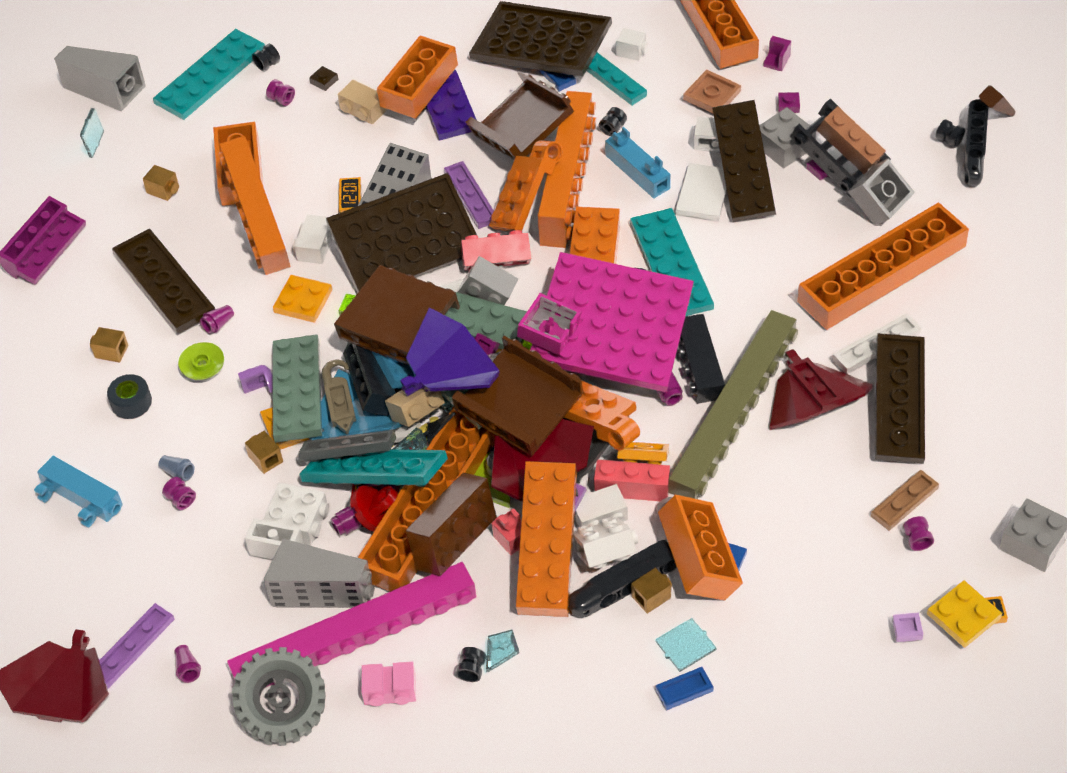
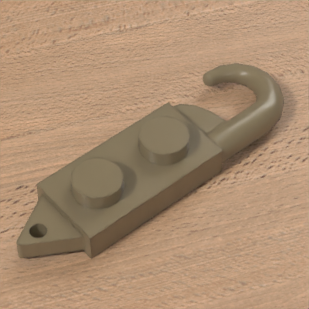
[322,359,357,434]

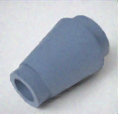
[158,455,195,481]

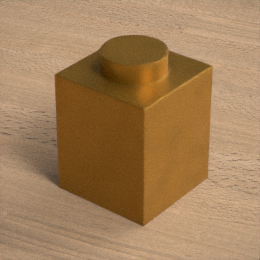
[142,164,179,201]
[90,327,129,363]
[244,430,283,474]
[631,568,672,614]

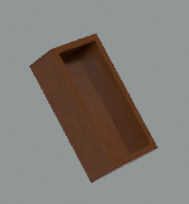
[405,472,497,577]

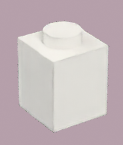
[616,28,649,61]

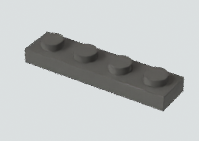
[298,429,397,462]

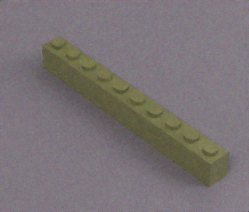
[669,310,799,499]

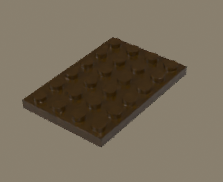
[469,1,612,77]
[326,173,477,292]

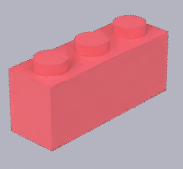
[461,230,532,271]
[594,459,670,502]

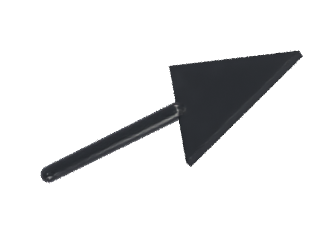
[403,412,456,450]

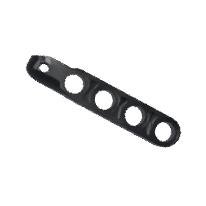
[963,99,989,186]
[568,540,677,618]

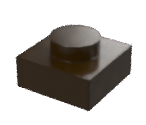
[309,66,339,91]

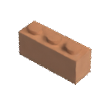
[817,106,886,174]

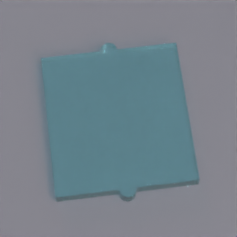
[80,108,104,158]
[655,618,717,672]

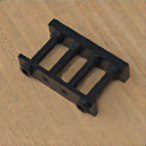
[790,98,891,198]

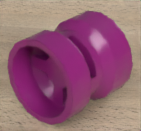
[266,79,295,106]
[162,477,196,510]
[903,516,935,551]

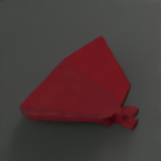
[770,349,874,430]
[491,419,594,502]
[0,629,109,723]

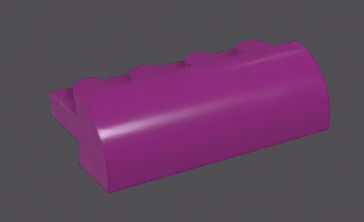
[0,196,86,285]

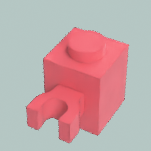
[492,508,522,556]

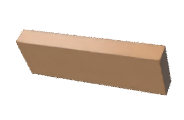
[871,470,939,531]

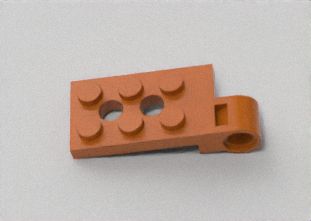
[489,140,563,231]
[565,381,640,450]

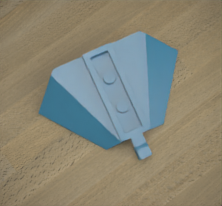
[309,369,403,440]

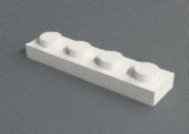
[832,313,921,374]

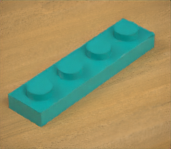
[587,52,647,106]

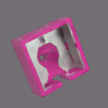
[517,293,582,355]

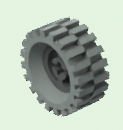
[232,647,326,746]

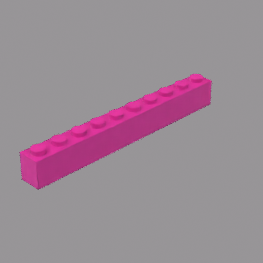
[227,561,477,687]

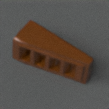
[978,85,1016,116]

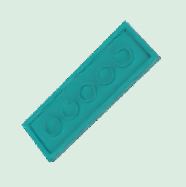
[153,28,265,120]
[630,208,714,317]
[299,449,448,486]

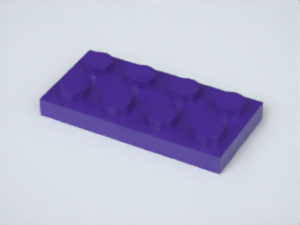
[426,70,477,141]

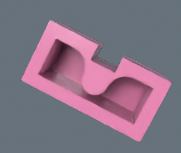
[362,661,416,706]

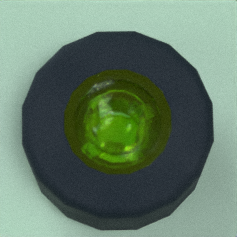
[107,374,152,419]

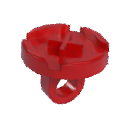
[350,485,398,531]

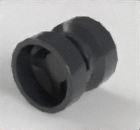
[252,43,280,71]
[599,107,627,136]
[935,119,966,147]
[456,647,486,682]

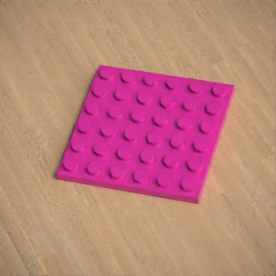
[530,252,694,393]

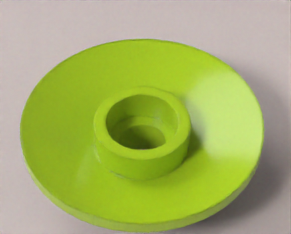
[178,342,225,380]

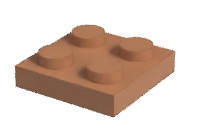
[683,69,742,113]

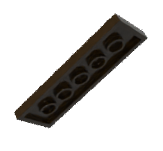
[712,99,776,223]
[112,228,215,334]
[875,333,925,464]

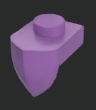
[238,365,273,394]

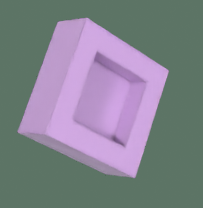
[892,612,924,642]

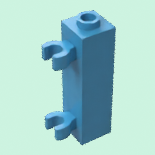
[605,127,671,199]
[34,455,123,528]

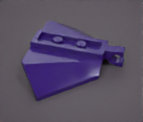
[400,308,500,396]

